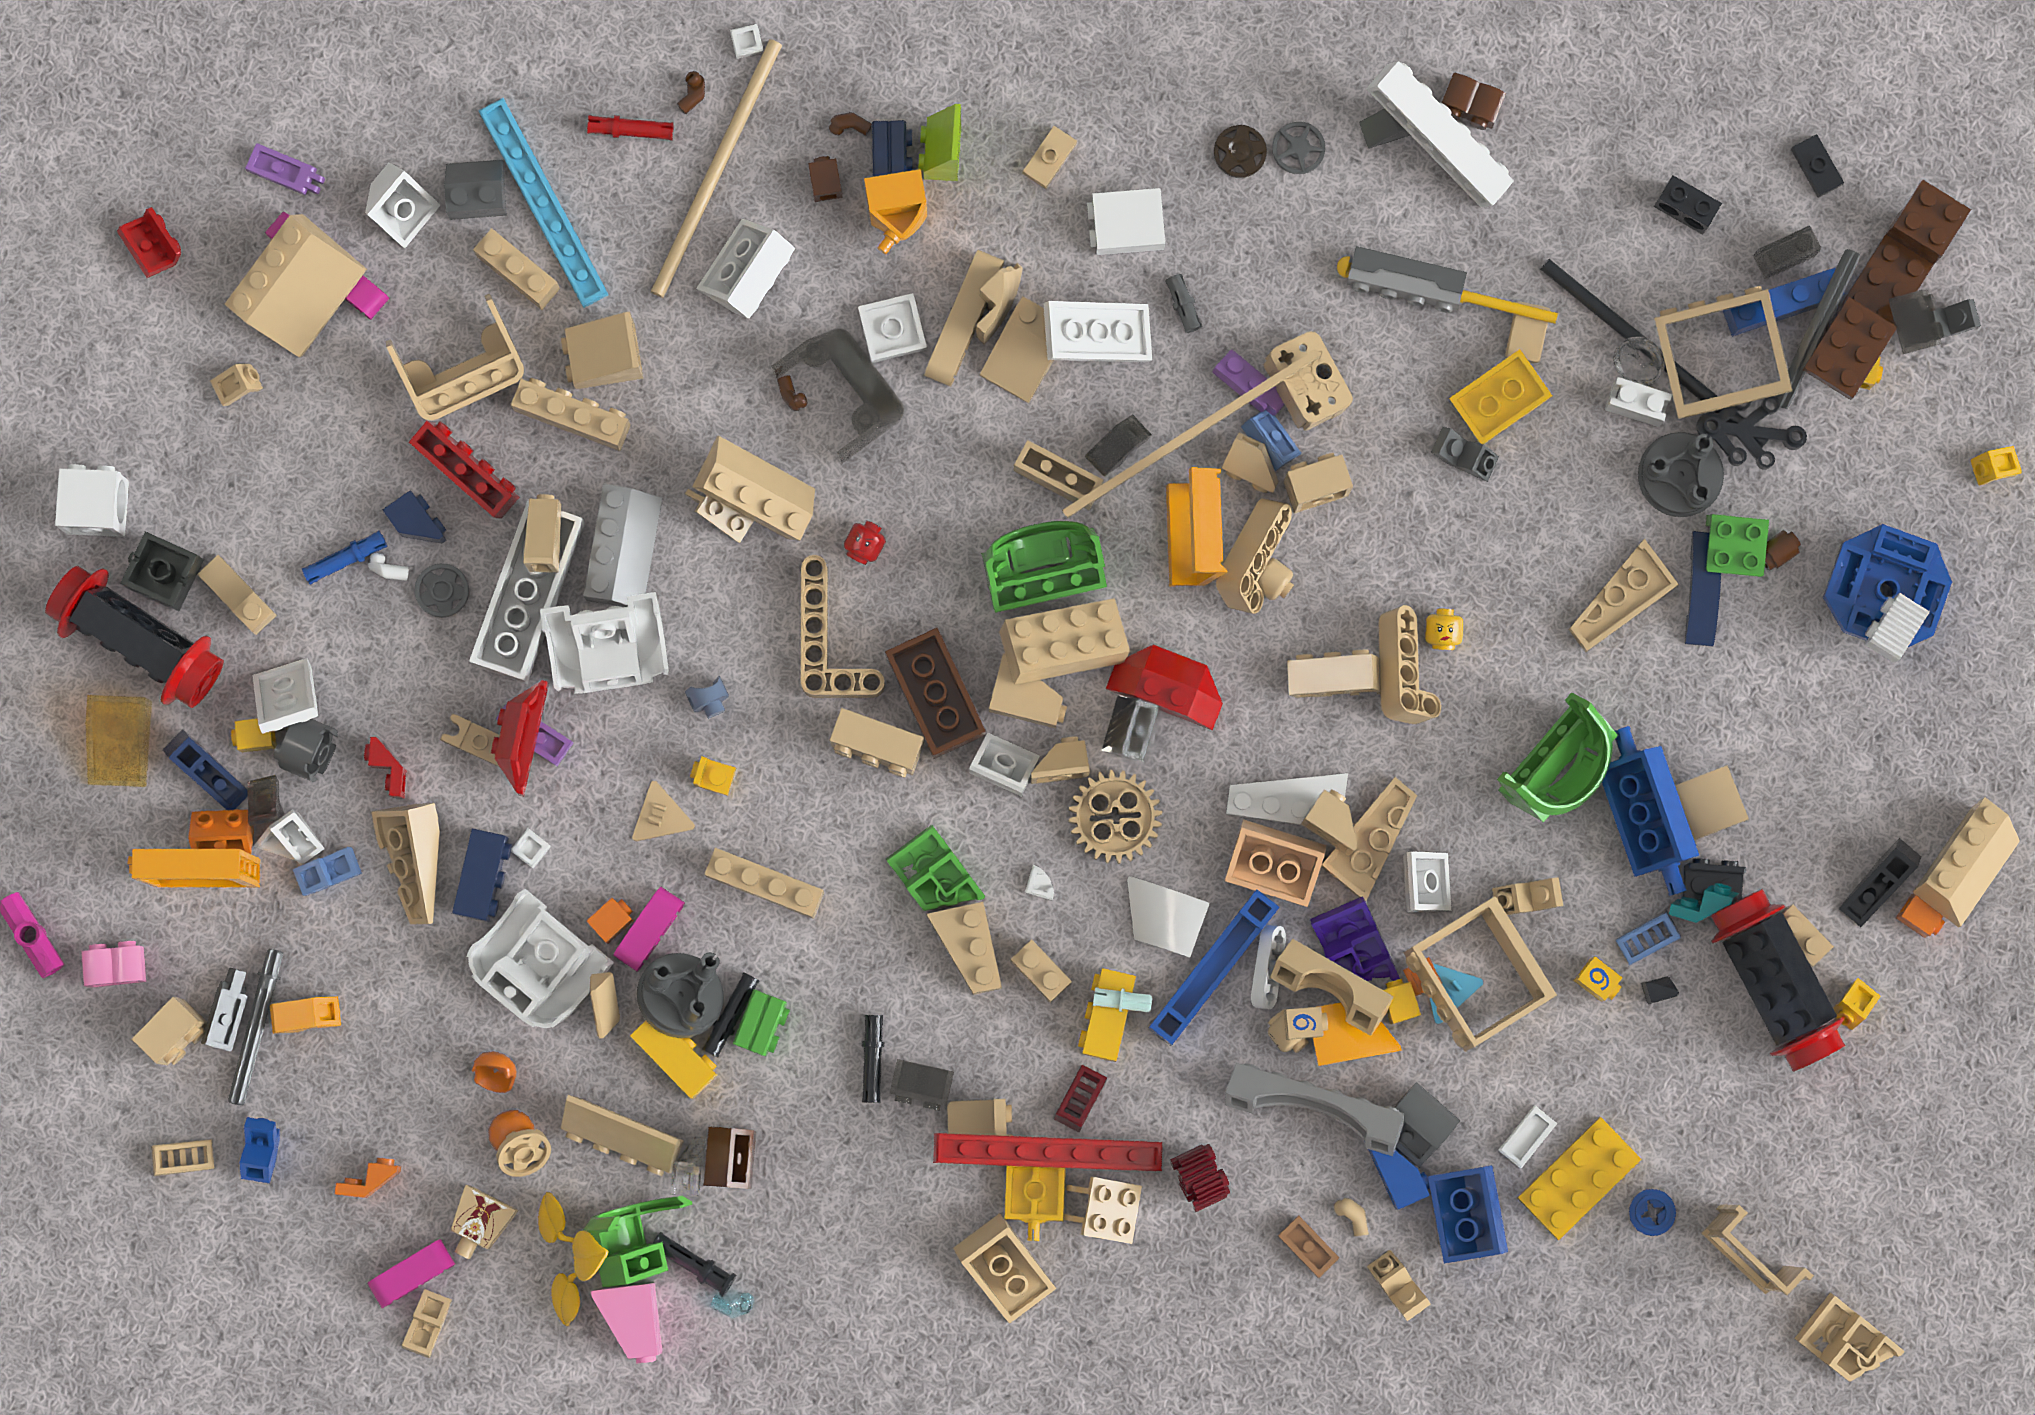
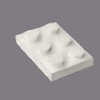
[252,658,318,734]

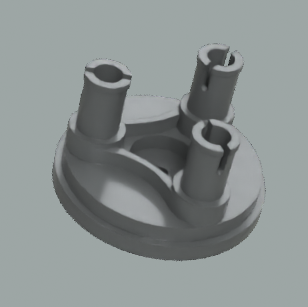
[1638,432,1724,517]
[637,952,724,1038]

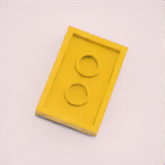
[1449,349,1553,444]

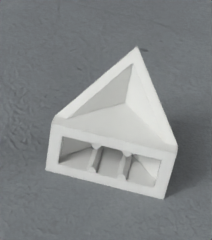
[253,809,324,866]

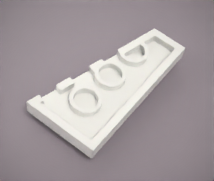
[1226,773,1348,826]

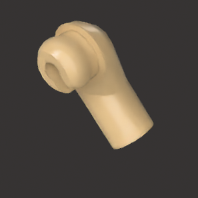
[1334,1198,1369,1236]

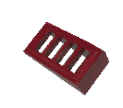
[1054,1065,1107,1132]

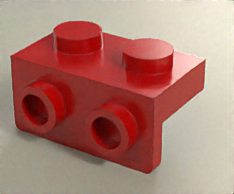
[117,207,181,278]

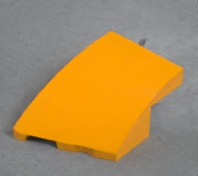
[1313,1002,1402,1066]

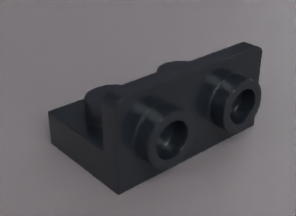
[1683,858,1746,903]

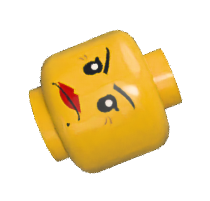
[1425,608,1463,650]

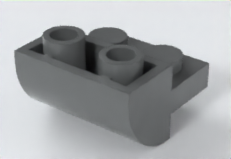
[1394,1082,1460,1168]

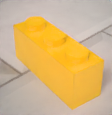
[1078,968,1136,1062]
[630,1021,717,1099]

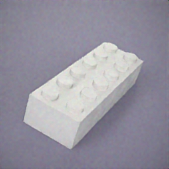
[469,499,586,684]

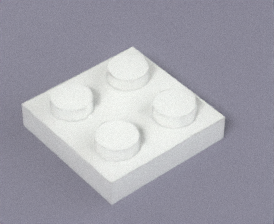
[858,293,927,363]

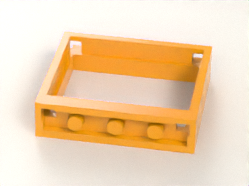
[127,849,260,888]

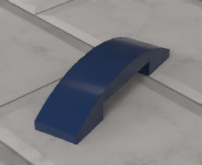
[1685,531,1721,647]

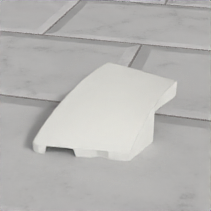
[1127,876,1210,958]

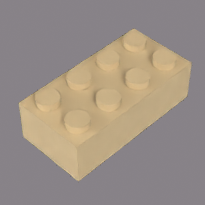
[999,598,1130,685]

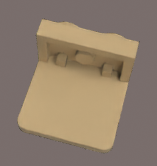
[947,1099,1012,1136]

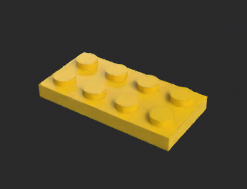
[1517,1117,1642,1240]

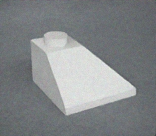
[365,163,440,248]

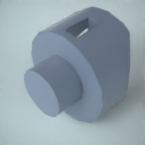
[685,676,729,719]

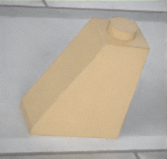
[523,494,561,573]
[989,653,1067,729]

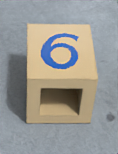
[1284,1007,1328,1040]

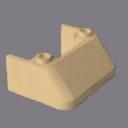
[386,293,524,421]

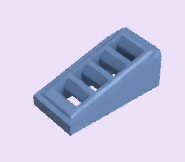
[1616,911,1681,965]

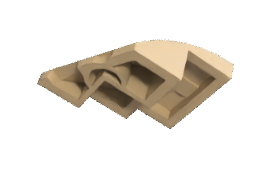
[976,263,1023,345]
[1675,765,1749,840]
[1794,1293,1905,1382]

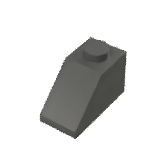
[1359,108,1411,149]

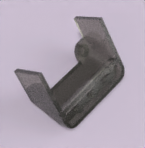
[771,328,904,465]

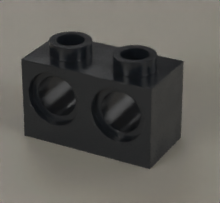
[1654,175,1722,235]

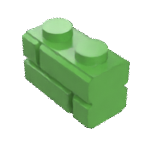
[733,989,790,1057]

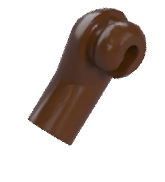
[677,71,705,114]

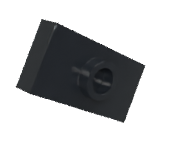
[1791,134,1844,198]

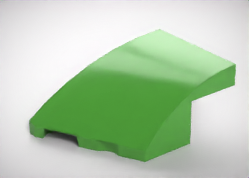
[886,824,986,911]

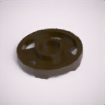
[1214,125,1267,178]

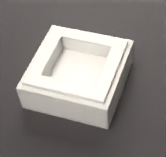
[730,24,764,59]
[511,828,551,869]

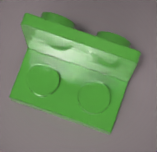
[1706,514,1769,577]

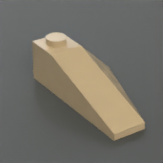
[372,803,440,924]

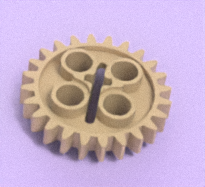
[1068,770,1162,864]

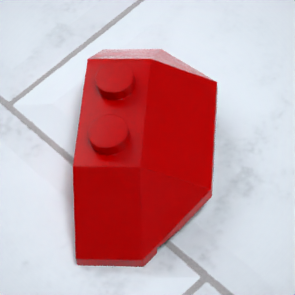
[1105,644,1223,731]
[491,680,549,797]

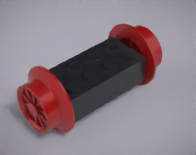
[45,566,224,708]
[1710,889,1845,1072]

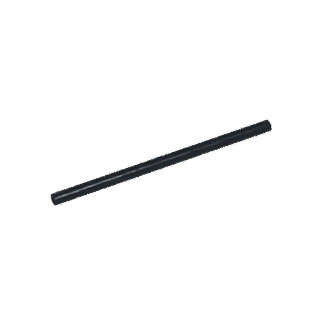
[1540,259,1768,448]

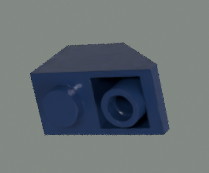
[382,490,447,544]

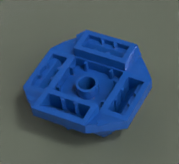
[1823,524,1952,647]

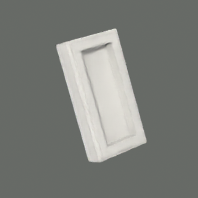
[1498,1105,1557,1169]

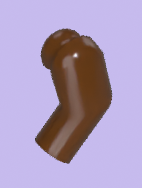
[829,112,872,136]
[777,375,808,411]

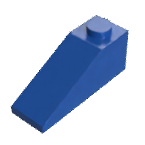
[1364,1141,1430,1210]

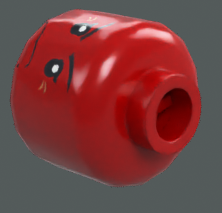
[844,520,886,565]

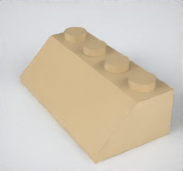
[692,436,815,541]
[1913,797,2020,928]

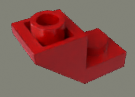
[364,737,407,799]

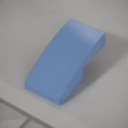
[293,847,362,896]

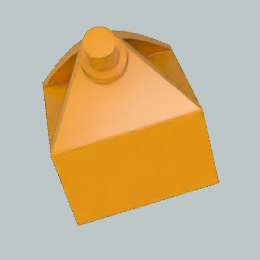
[864,169,927,255]

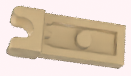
[440,714,500,767]

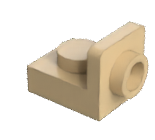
[210,364,263,406]

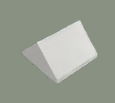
[969,733,1040,797]
[1403,852,1452,913]

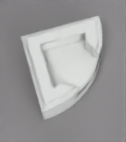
[1025,865,1054,901]

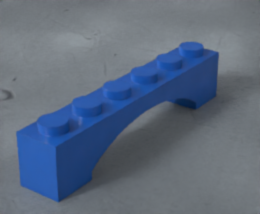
[1148,889,1279,1046]

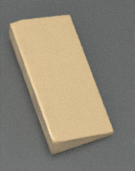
[1505,301,1550,364]
[590,972,620,1039]

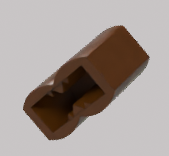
[1441,73,1506,130]

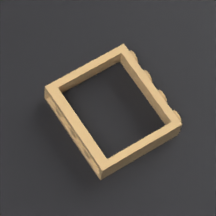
[1654,286,1793,419]
[1403,896,1557,1052]

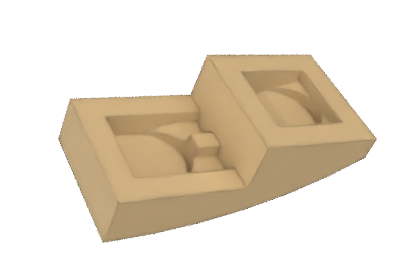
[402,1289,452,1358]

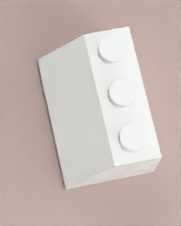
[696,219,795,319]

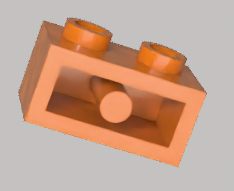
[188,809,254,854]

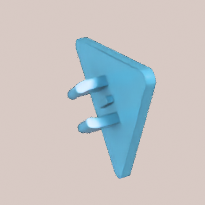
[1429,963,1483,1024]

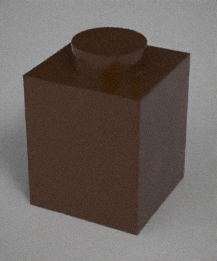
[808,156,843,202]

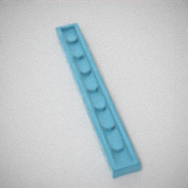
[478,98,608,308]

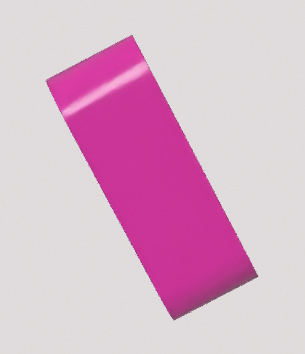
[613,886,685,972]
[367,1239,455,1308]

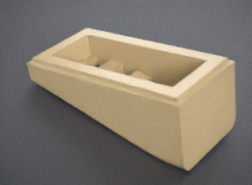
[151,1139,214,1176]

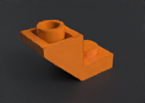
[335,1158,401,1198]

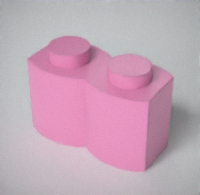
[81,941,146,988]

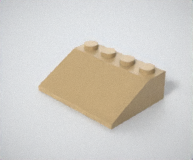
[225,214,367,358]
[561,1095,684,1176]

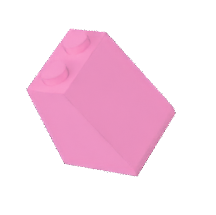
[591,1283,662,1364]

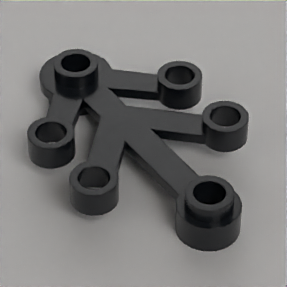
[1696,396,1807,470]

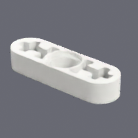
[1251,925,1286,1009]

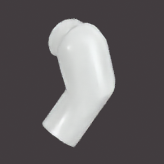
[368,553,409,581]

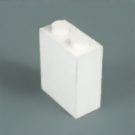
[1087,188,1165,255]

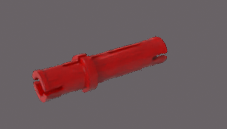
[587,115,674,141]

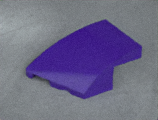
[1310,896,1400,981]

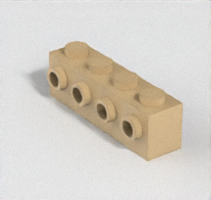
[511,378,631,451]

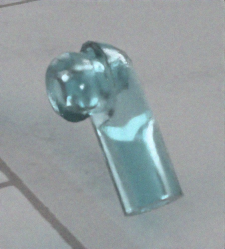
[709,1293,754,1318]

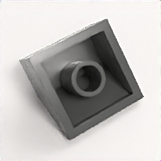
[444,160,507,220]

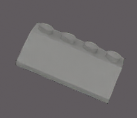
[583,484,663,607]

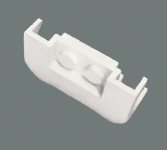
[540,592,669,694]
[466,889,614,1028]

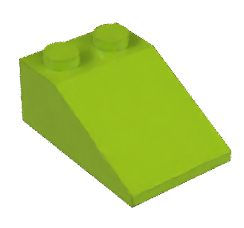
[918,104,961,181]

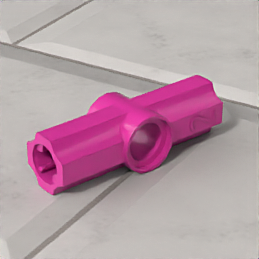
[0,892,65,979]

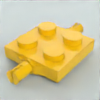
[1004,1166,1066,1241]

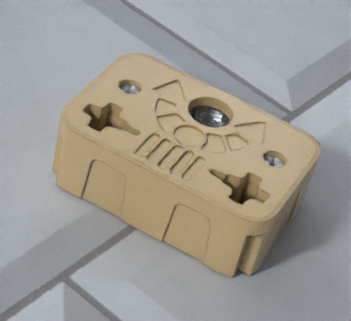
[1263,331,1353,431]

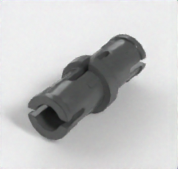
[1165,274,1203,333]

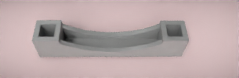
[1225,1063,1404,1156]

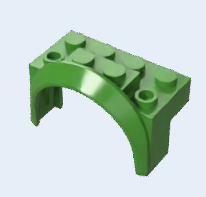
[981,521,1107,613]
[1497,692,1618,822]

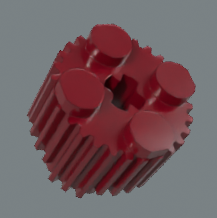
[1170,1144,1230,1213]

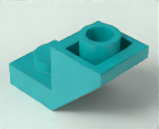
[1669,883,1739,923]

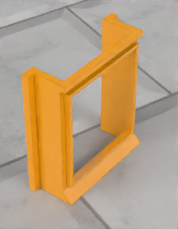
[1166,467,1228,587]

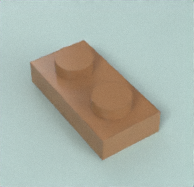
[1278,1215,1340,1278]

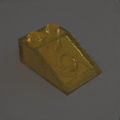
[85,695,152,787]

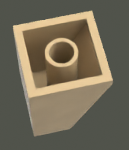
[561,311,644,389]

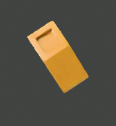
[270,996,341,1034]

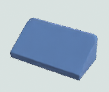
[1241,410,1302,472]

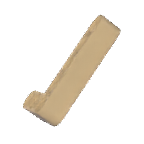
[801,555,885,698]

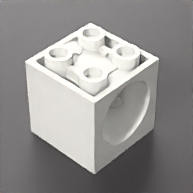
[55,464,129,537]

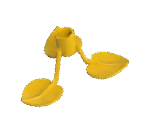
[538,1192,609,1326]

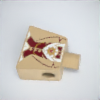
[451,1185,518,1259]

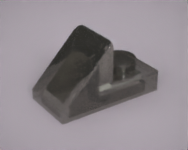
[247,775,285,826]

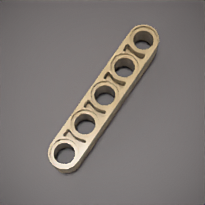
[924,250,1004,387]

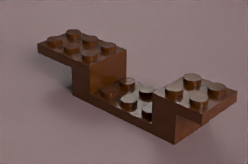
[1802,180,1972,400]

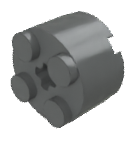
[273,719,338,782]

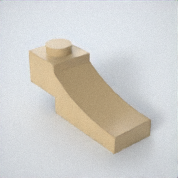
[197,555,277,635]

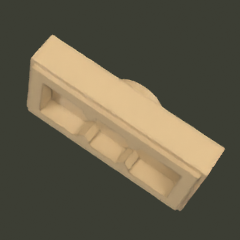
[1023,126,1077,189]

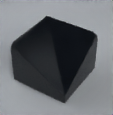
[1641,976,1679,1004]

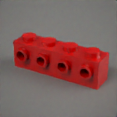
[409,421,520,519]

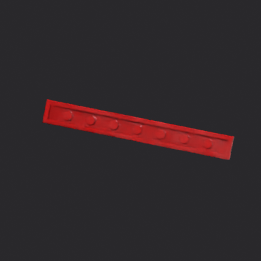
[933,1133,1163,1171]

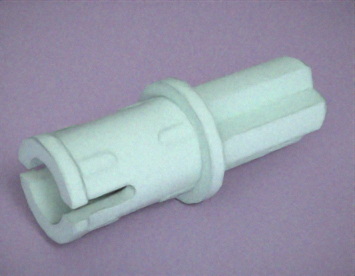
[1093,987,1152,1012]

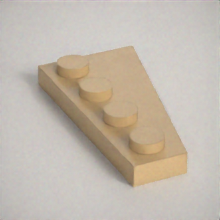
[1568,539,1679,652]
[1321,777,1417,901]

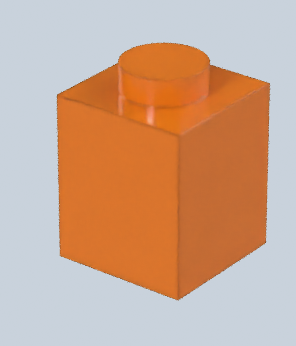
[1896,893,1945,938]
[587,898,634,944]

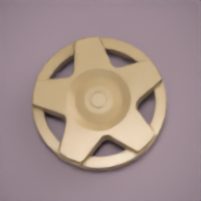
[496,1129,551,1177]

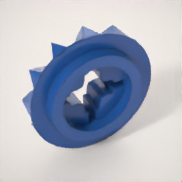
[1629,1189,1676,1236]

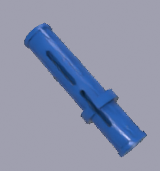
[302,530,388,585]

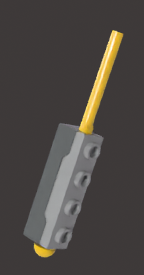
[1337,246,1558,324]

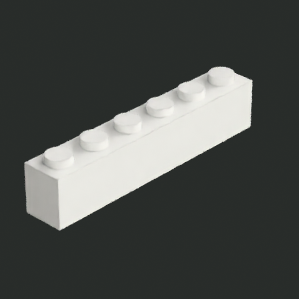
[1366,61,1514,208]

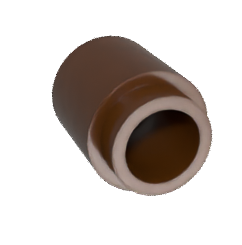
[1765,530,1801,571]

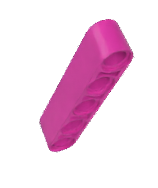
[265,211,390,320]

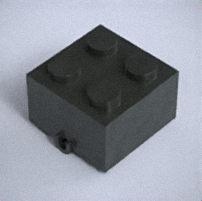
[120,531,204,612]

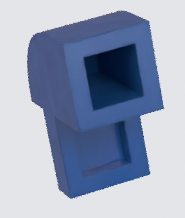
[239,1117,280,1184]

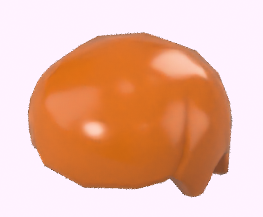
[472,1051,517,1093]
[488,1110,534,1151]

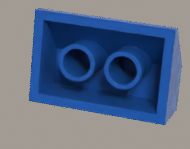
[1428,1165,1508,1264]

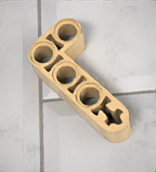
[1216,498,1292,614]
[1379,605,1441,724]

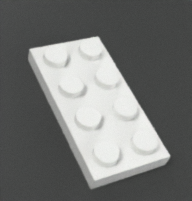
[1043,301,1152,362]

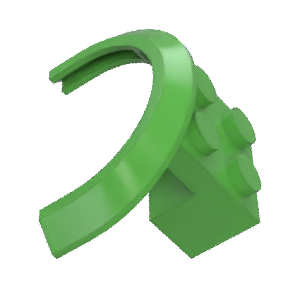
[583,1196,692,1287]

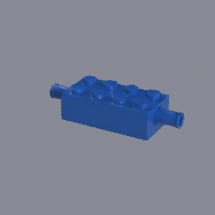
[1602,726,1699,896]

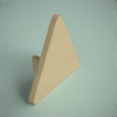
[632,781,695,841]

